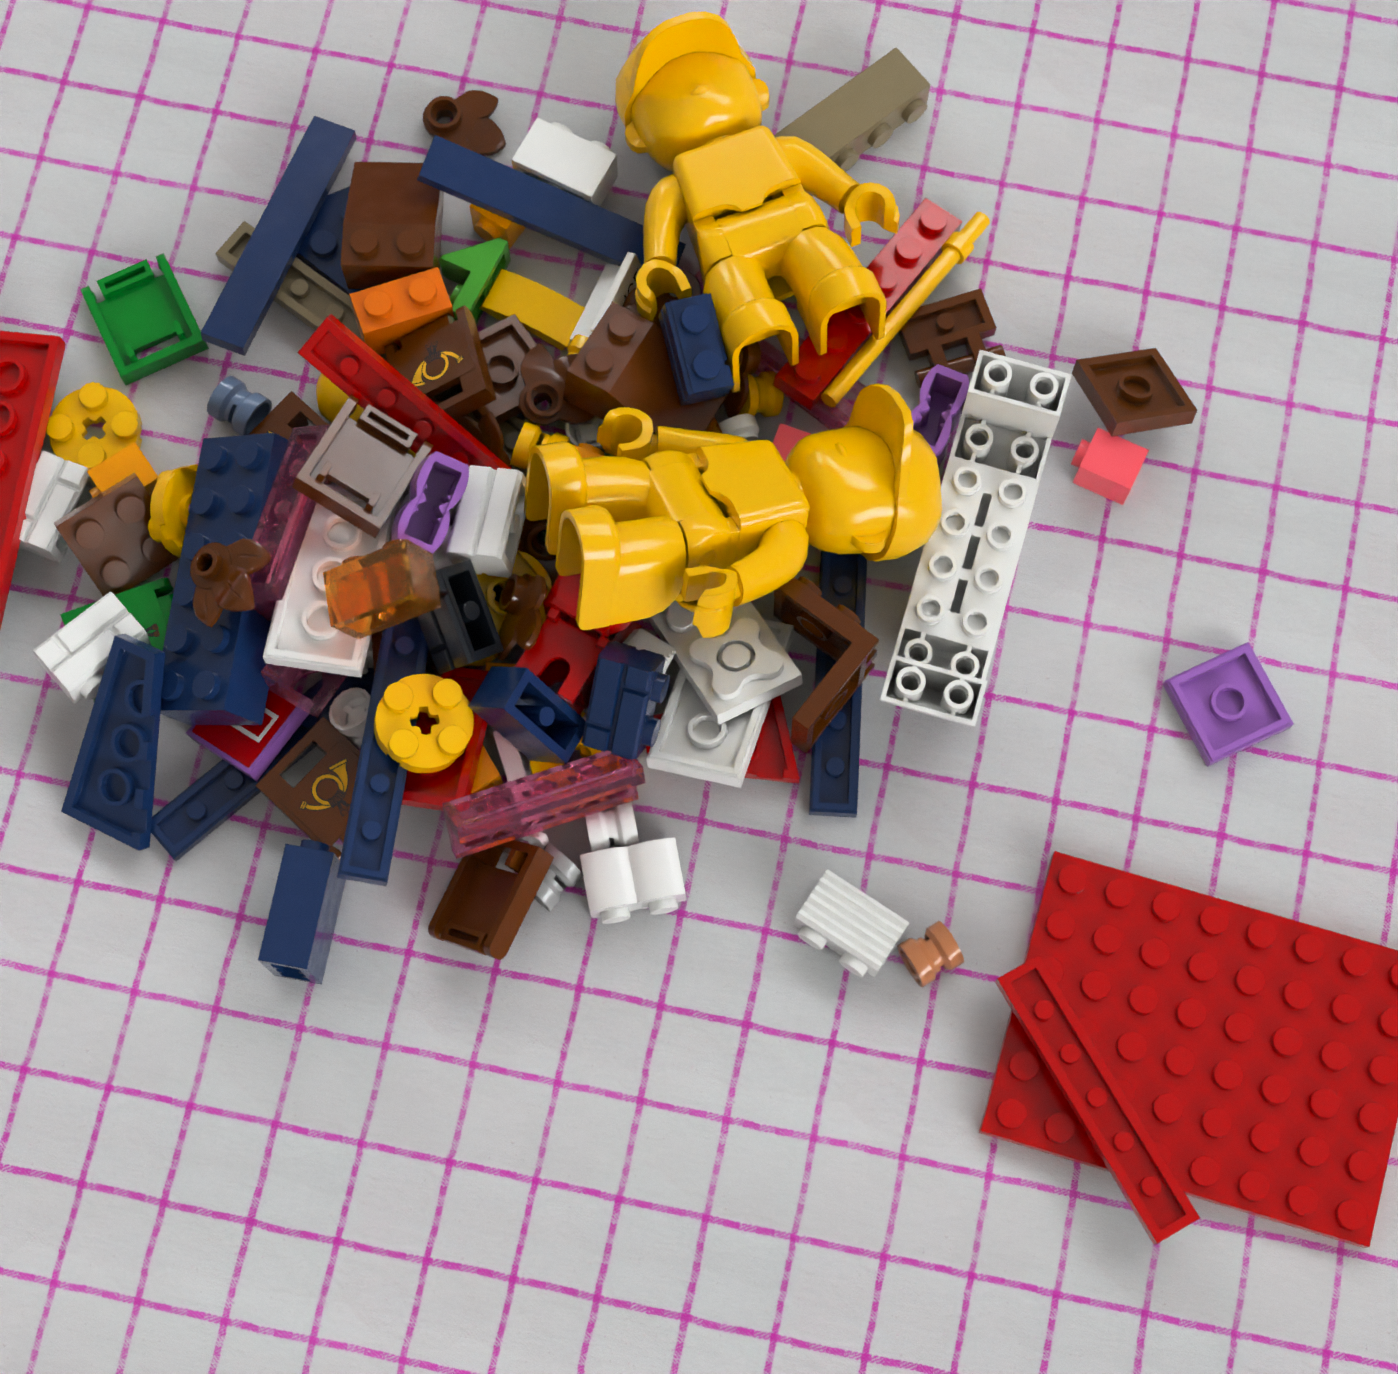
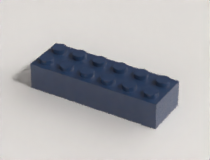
[160,433,311,725]

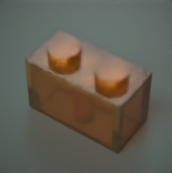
[323,539,441,639]

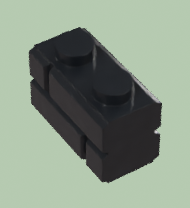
[405,559,504,675]

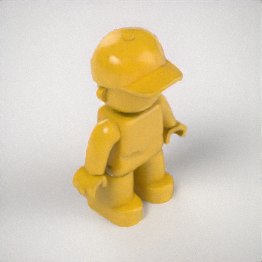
[615,11,900,393]
[524,384,942,638]

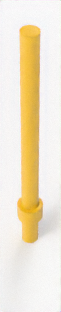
[821,212,990,407]

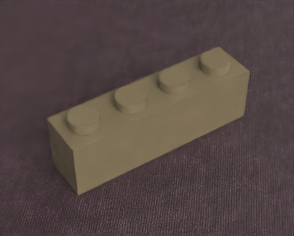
[774,47,930,196]

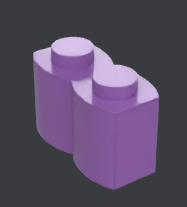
[911,364,969,467]
[391,451,469,557]

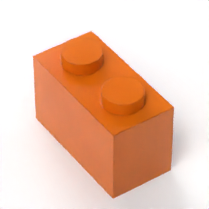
[350,267,454,355]

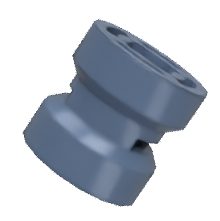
[207,376,272,435]

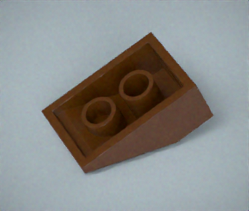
[341,162,444,289]
[563,301,730,434]

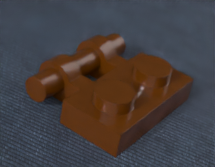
[898,288,1006,388]

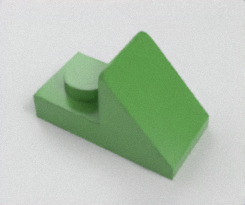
[439,238,511,324]

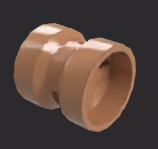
[897,921,964,987]

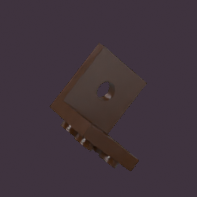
[773,576,879,754]

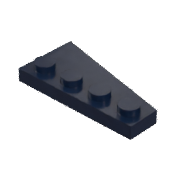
[61,634,165,851]

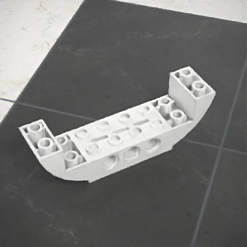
[880,350,1072,728]

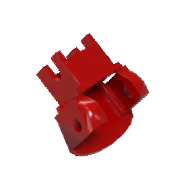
[514,574,642,716]

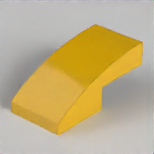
[479,269,585,351]

